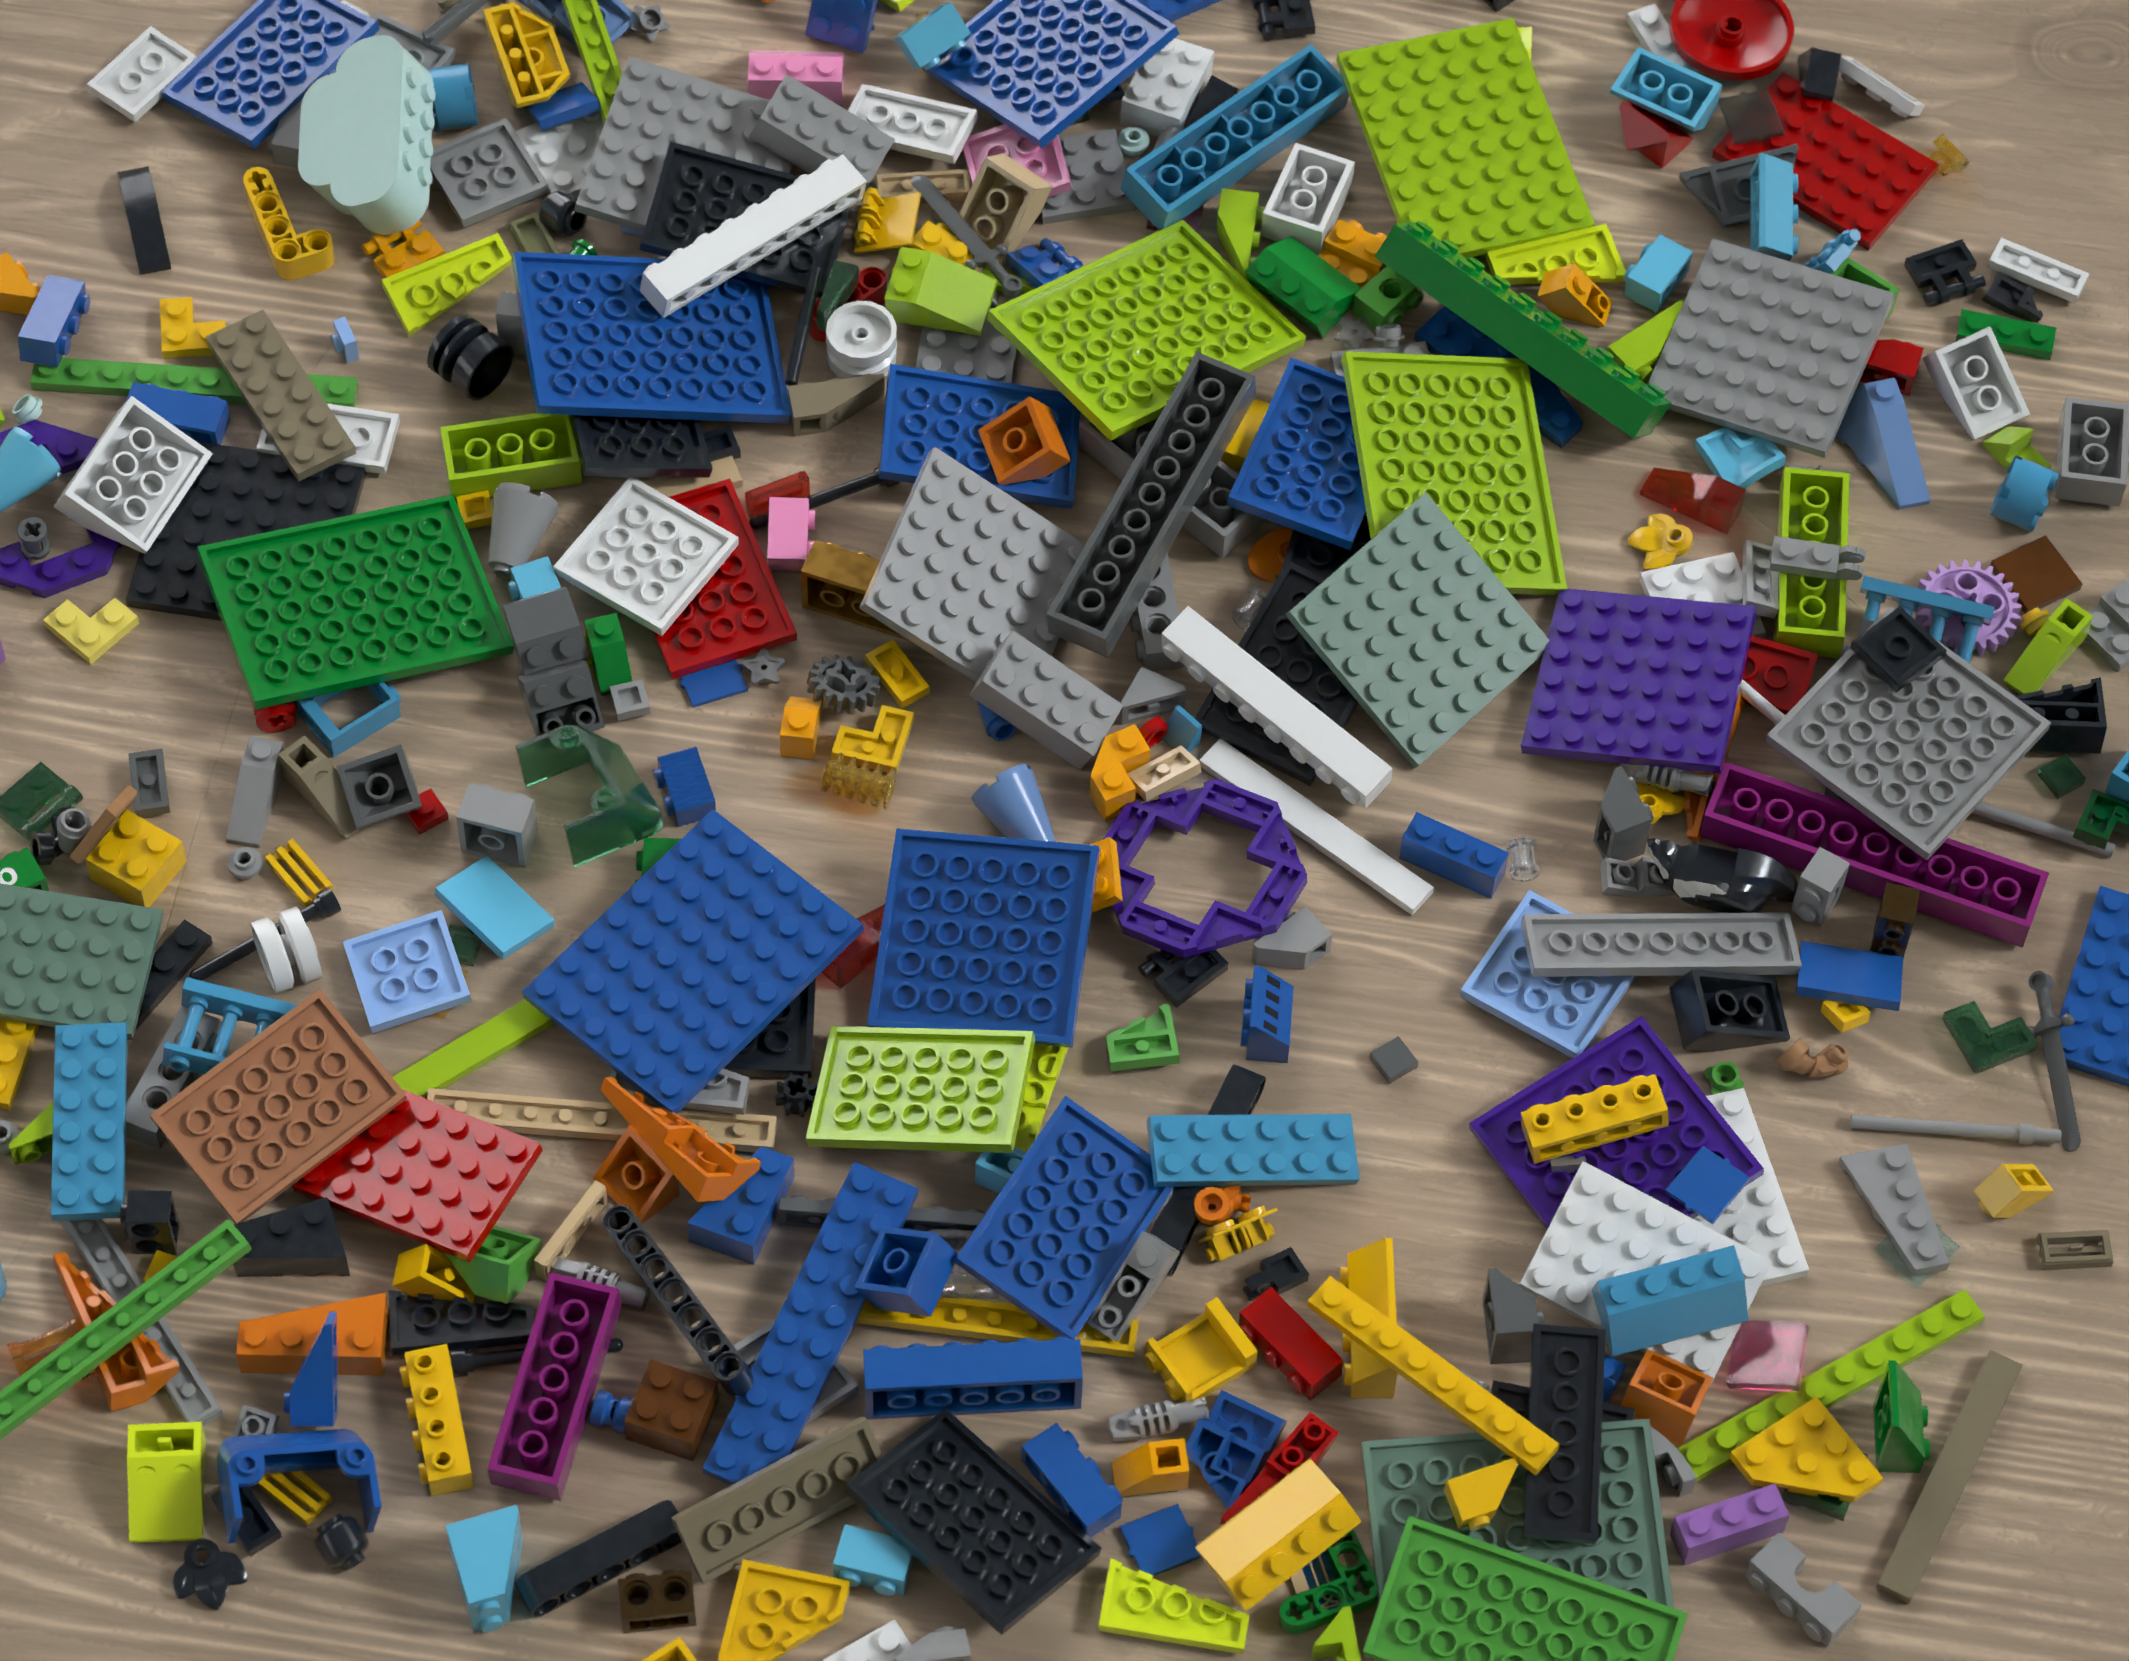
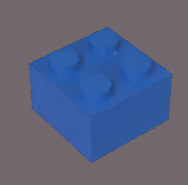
[854,1226,958,1317]

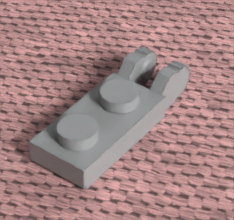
[1770,536,1866,581]

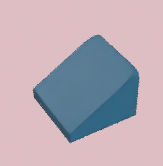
[1162,705,1202,753]

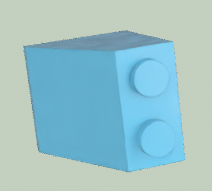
[445,1505,523,1632]

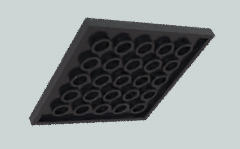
[126,441,366,621]

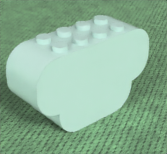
[298,35,436,235]

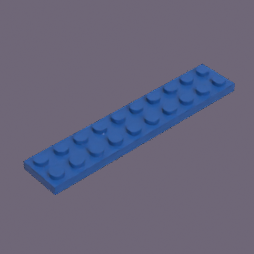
[702,1162,919,1485]

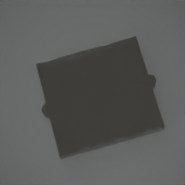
[1718,89,1785,145]

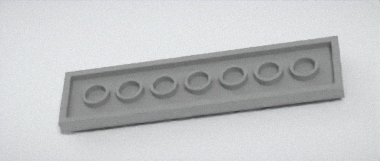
[1521,913,1802,977]

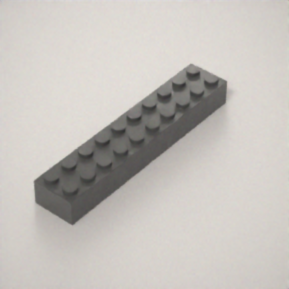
[1046,352,1256,658]

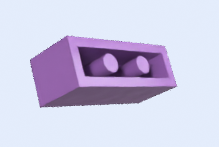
[1670,1484,1789,1566]

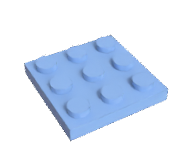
[343,910,472,1034]

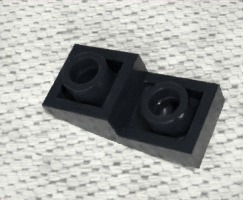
[1184,75,1239,128]

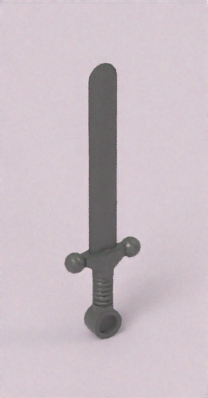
[911,175,1022,299]
[2024,971,2081,1152]

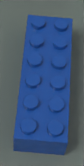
[863,1336,1083,1419]

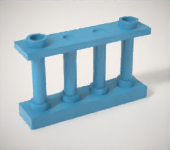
[1844,576,1994,664]
[162,977,297,1075]

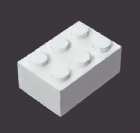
[1121,38,1214,136]
[1261,143,1355,255]

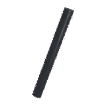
[785,266,823,386]

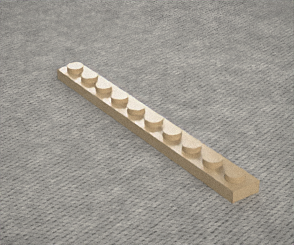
[427,1088,777,1152]

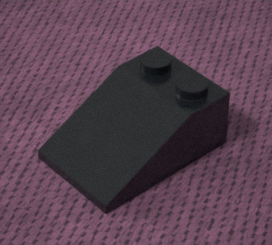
[1669,969,1791,1052]

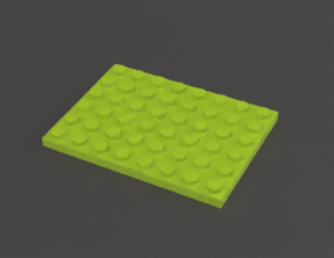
[1336,18,1595,258]
[987,220,1306,441]
[1341,351,1567,595]

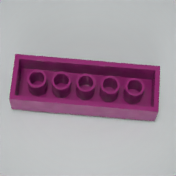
[487,1272,622,1501]

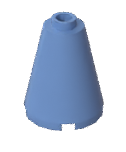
[971,764,1056,842]

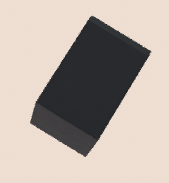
[1797,47,1842,102]

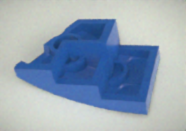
[1186,1390,1287,1509]

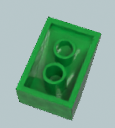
[1873,1360,1930,1473]

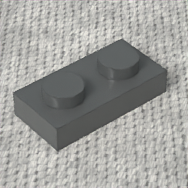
[128,749,170,817]

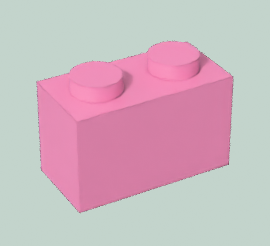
[767,497,815,572]

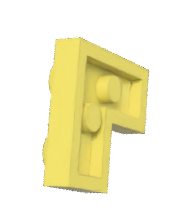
[43,598,139,665]

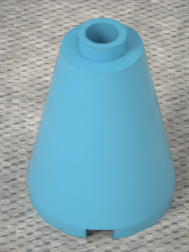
[0,427,61,513]

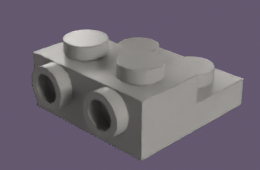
[2085,580,2129,672]

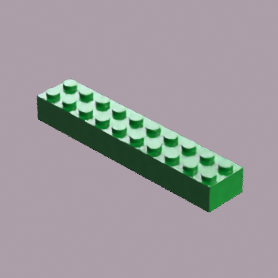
[1374,221,1672,439]

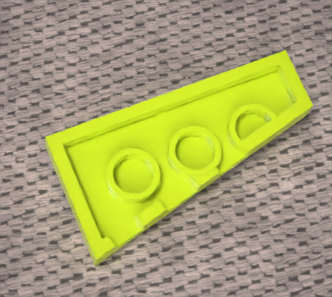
[382,233,512,337]
[1014,1045,1069,1152]

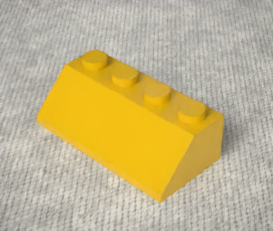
[1339,1238,1398,1398]
[1195,1458,1362,1611]

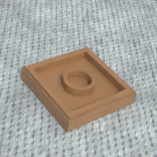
[69,785,138,864]

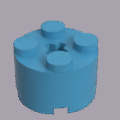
[426,64,479,132]
[1990,455,2059,532]

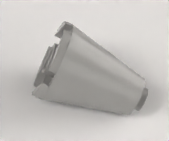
[488,483,559,579]

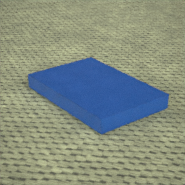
[1796,941,1903,1011]

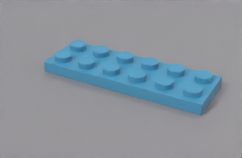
[51,1022,128,1221]
[1146,1114,1360,1187]

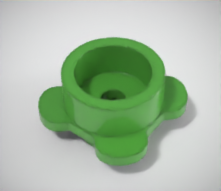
[1704,1062,1744,1095]

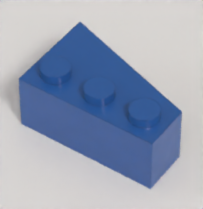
[687,1146,795,1265]

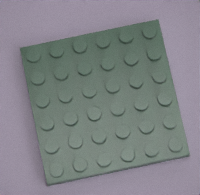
[1285,493,1550,769]

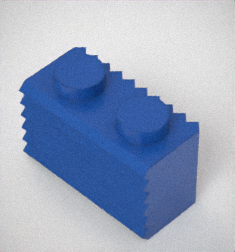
[653,746,716,827]

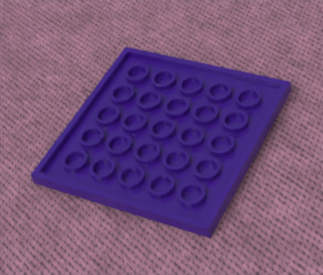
[1521,589,1756,774]
[1469,1016,1764,1229]

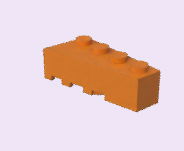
[236,1292,390,1376]

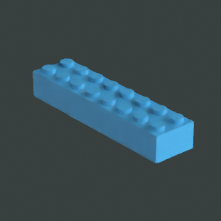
[1120,44,1349,231]

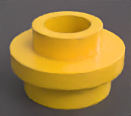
[2019,607,2050,637]

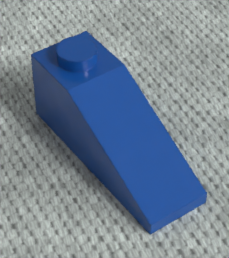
[284,1312,338,1427]

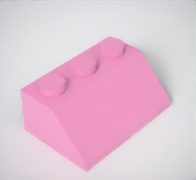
[748,50,844,105]

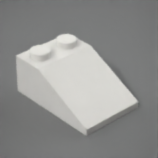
[1922,327,2030,440]

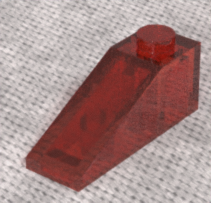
[1639,467,1746,535]
[822,904,885,989]

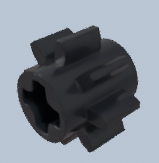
[775,1073,817,1117]

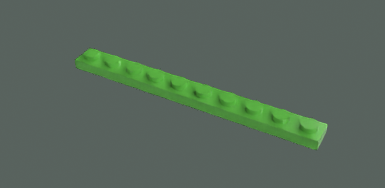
[30,358,358,407]
[0,1219,252,1440]

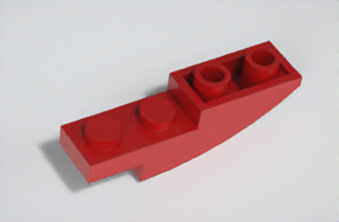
[1220,1412,1339,1525]

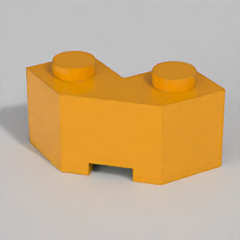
[1089,724,1151,822]

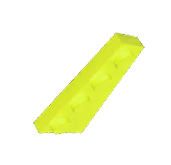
[1486,224,1626,285]
[1098,1558,1250,1655]

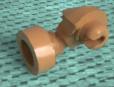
[1775,1038,1848,1078]

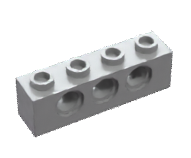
[1130,553,1185,671]
[126,1006,221,1149]

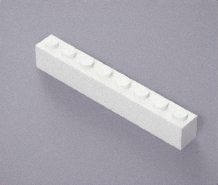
[640,155,867,318]
[1161,606,1392,809]

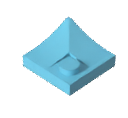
[1695,427,1786,500]

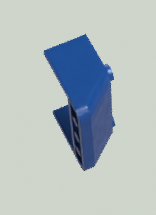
[217,1429,382,1544]

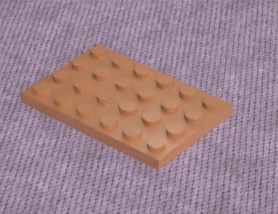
[150,989,407,1224]

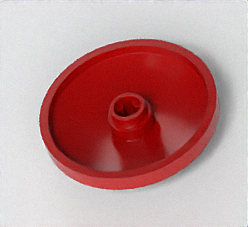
[1669,0,1794,81]

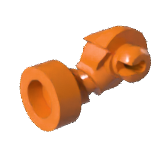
[1194,1186,1251,1225]

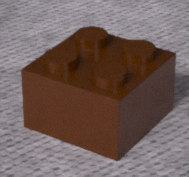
[624,1359,719,1461]

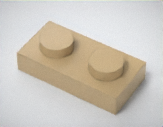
[1127,745,1201,802]

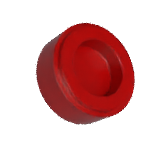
[1139,716,1168,748]

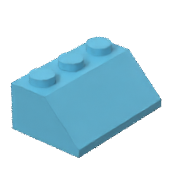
[1610,47,1722,131]
[1751,154,1798,262]

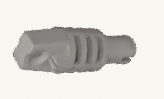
[1621,764,1714,797]
[553,1258,650,1311]
[1108,1397,1209,1441]

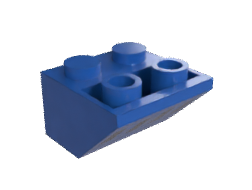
[1240,966,1294,1063]

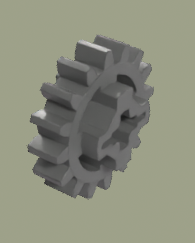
[807,654,880,714]

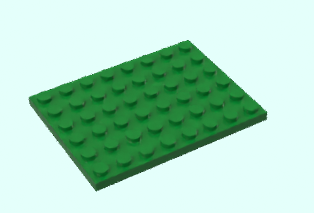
[197,494,514,709]

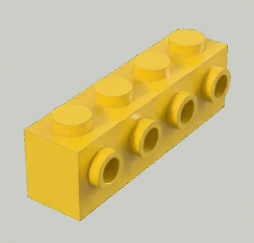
[1521,1074,1669,1164]
[400,1344,474,1497]

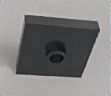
[1850,606,1947,693]

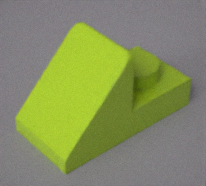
[1982,426,2052,470]
[1311,1606,1361,1661]

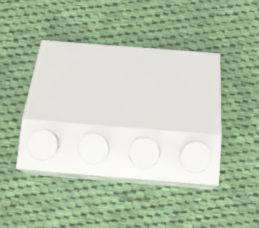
[53,396,213,554]

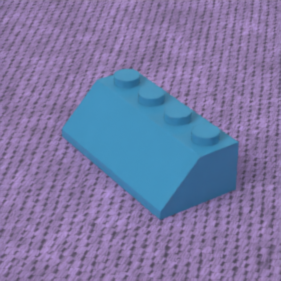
[1591,1245,1749,1357]

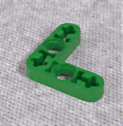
[1279,1529,1378,1634]

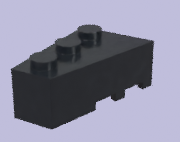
[2015,677,2107,754]
[234,1197,350,1277]

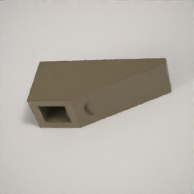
[788,373,885,436]
[278,735,362,840]

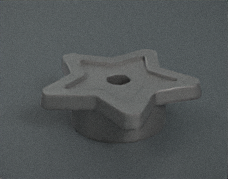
[631,5,670,42]
[742,648,785,686]

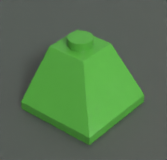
[446,1226,543,1304]

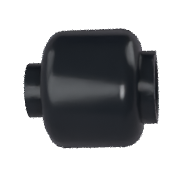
[539,191,586,237]
[314,1514,369,1571]

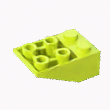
[127,1422,206,1543]

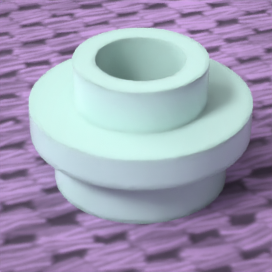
[1118,127,1149,157]
[12,394,42,424]

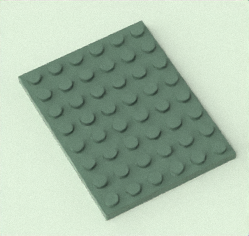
[1361,1419,1674,1608]

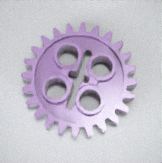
[1914,559,2021,657]

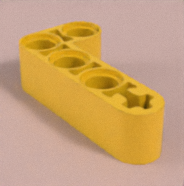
[243,167,335,281]

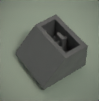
[517,659,605,747]
[1593,766,1653,861]

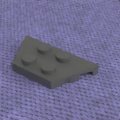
[1679,144,1798,228]

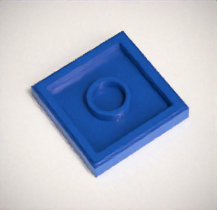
[525,82,601,131]

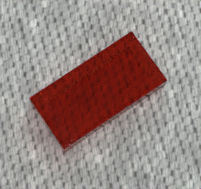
[745,471,810,518]

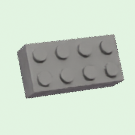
[749,74,895,202]
[969,630,1124,770]

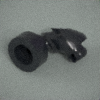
[30,806,75,866]

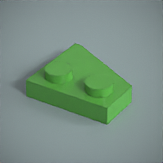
[1106,1004,1180,1071]

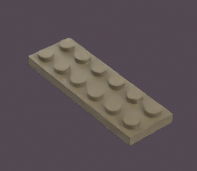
[206,310,356,482]
[671,1416,883,1584]

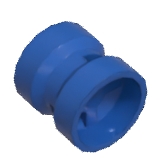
[590,1390,633,1434]

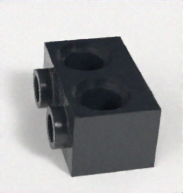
[120,1190,180,1255]

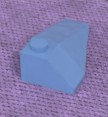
[1836,378,1930,510]

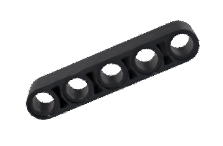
[514,1500,682,1617]

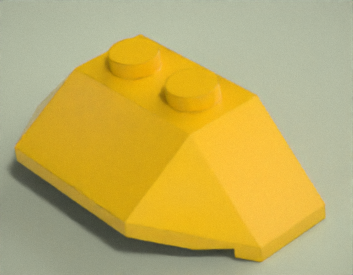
[483,2,570,108]

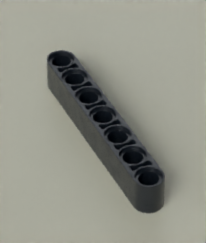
[1150,1064,1266,1277]
[603,1205,754,1396]

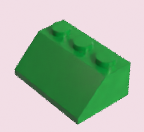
[1245,236,1362,339]

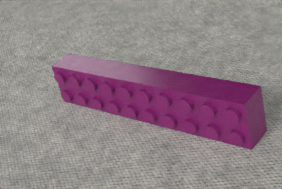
[1700,761,2049,948]

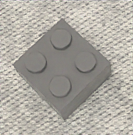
[456,783,538,868]

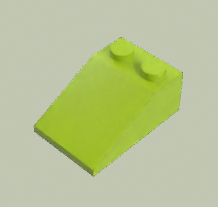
[885,247,997,336]

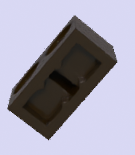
[1870,882,1920,958]
[618,1569,696,1634]

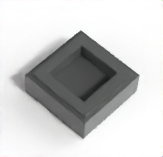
[1370,1036,1418,1084]

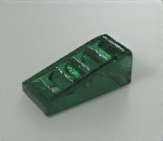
[817,260,859,331]

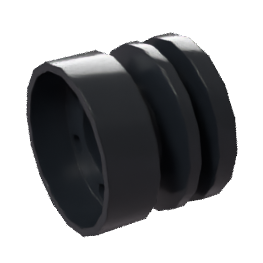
[427,314,514,401]

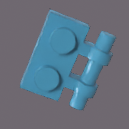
[1803,229,1861,274]

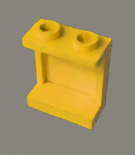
[1144,1297,1258,1403]

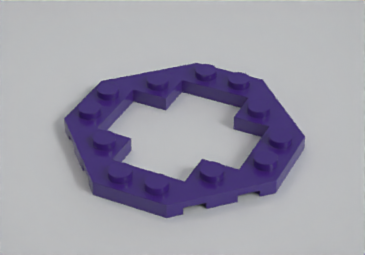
[0,420,123,598]
[1103,779,1308,958]

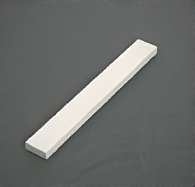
[1199,739,1434,915]

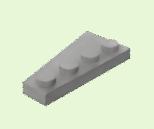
[606,1069,750,1115]
[1838,1144,1949,1277]

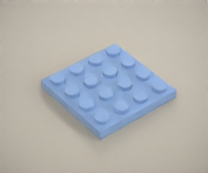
[1460,890,1636,1059]

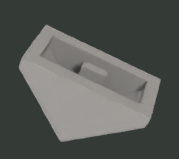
[1120,667,1186,725]

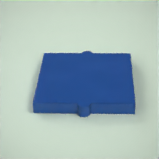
[680,660,748,708]
[1666,1146,1750,1225]
[1120,1504,1202,1577]

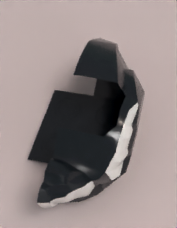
[1647,838,1798,913]

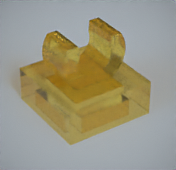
[1928,134,1970,176]

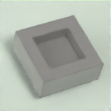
[609,679,651,721]

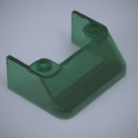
[515,725,663,867]

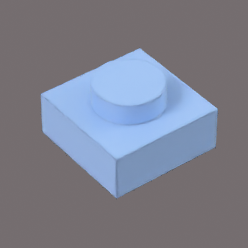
[330,317,359,364]

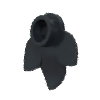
[173,1539,247,1610]

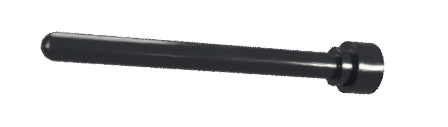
[749,463,900,529]
[189,887,342,981]
[450,1338,624,1377]

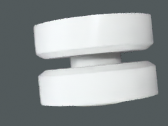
[826,301,897,379]
[250,906,322,994]

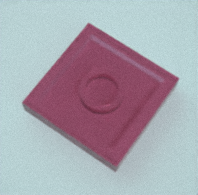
[1727,1320,1809,1391]

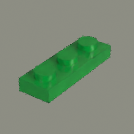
[1955,309,2057,360]

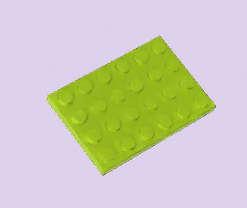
[806,1026,1036,1153]

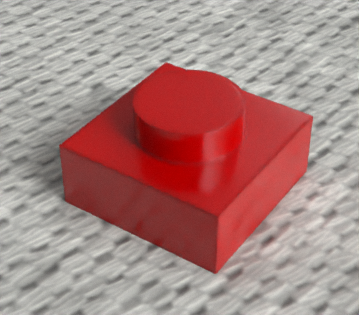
[405,788,449,835]

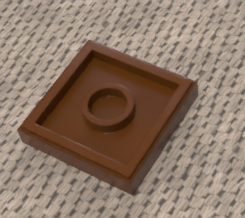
[1990,535,2083,614]

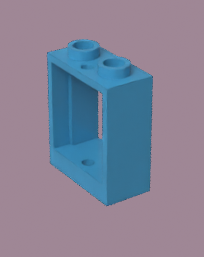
[294,682,401,758]

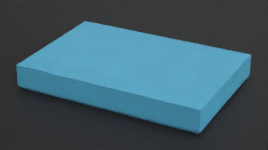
[435,856,555,960]

